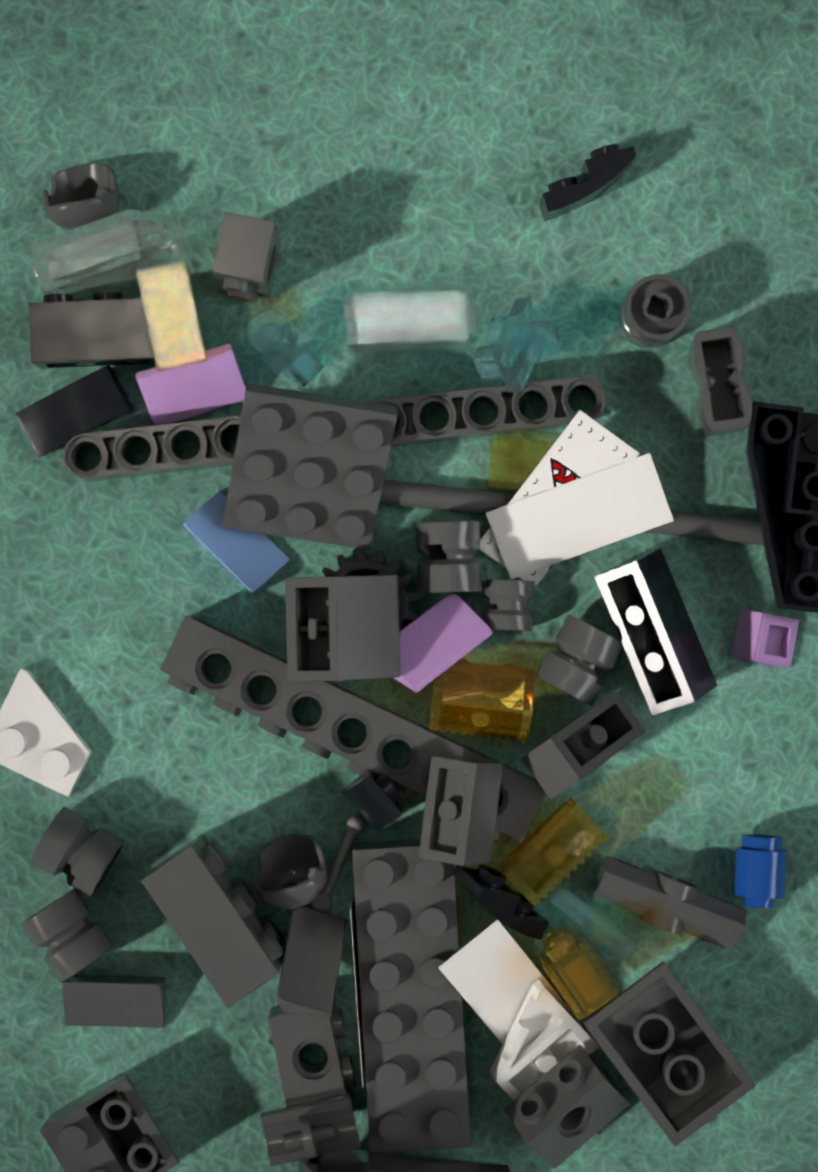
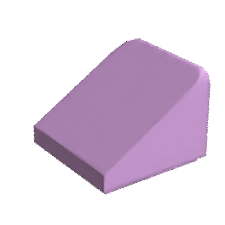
[732,609,799,668]

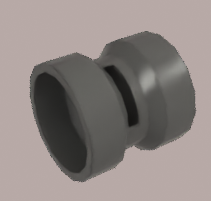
[484,579,535,631]

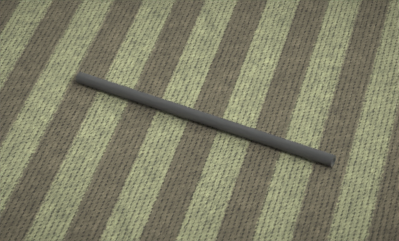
[379,480,764,545]

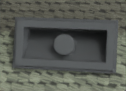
[277,907,347,1017]
[62,975,166,1028]

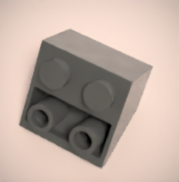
[285,575,400,681]
[39,1075,180,1172]

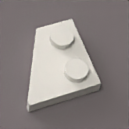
[0,668,92,797]
[490,978,599,1100]

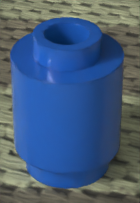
[734,834,787,908]

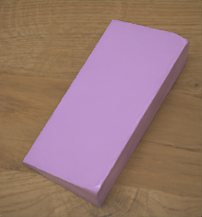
[135,344,246,425]
[394,593,493,693]

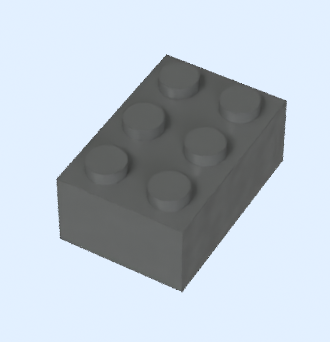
[141,834,286,1008]

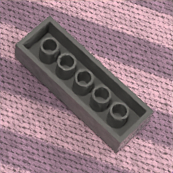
[352,839,471,1153]

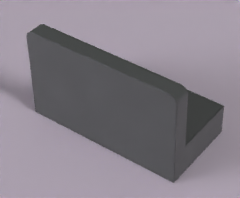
[418,756,503,866]

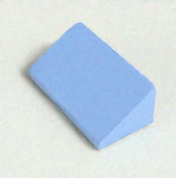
[183,491,290,594]

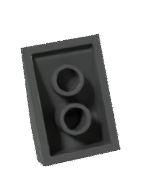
[583,961,756,1146]

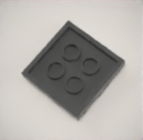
[223,383,398,550]

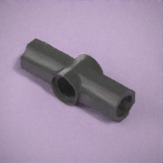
[591,855,747,950]

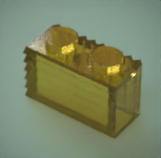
[429,659,536,743]
[499,797,607,906]
[538,925,619,1020]

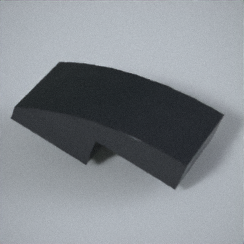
[540,144,636,221]
[15,365,133,457]
[341,770,404,830]
[452,864,549,940]

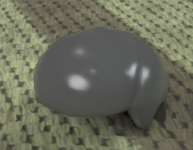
[42,163,120,231]
[252,834,328,910]

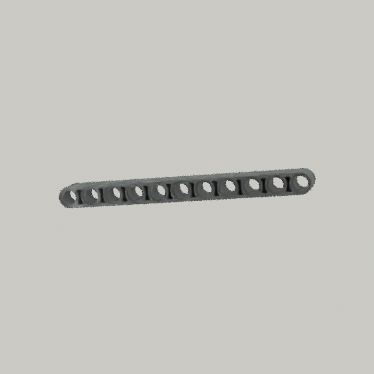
[63,376,606,481]

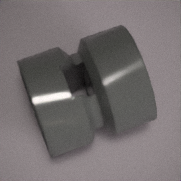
[619,274,691,348]
[416,521,482,593]
[535,615,624,706]
[30,807,125,898]
[21,888,114,982]

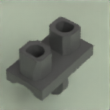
[260,1094,360,1167]

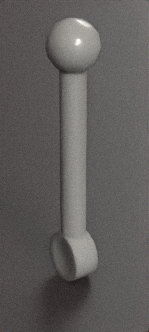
[311,815,365,912]

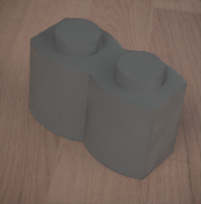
[688,326,753,437]

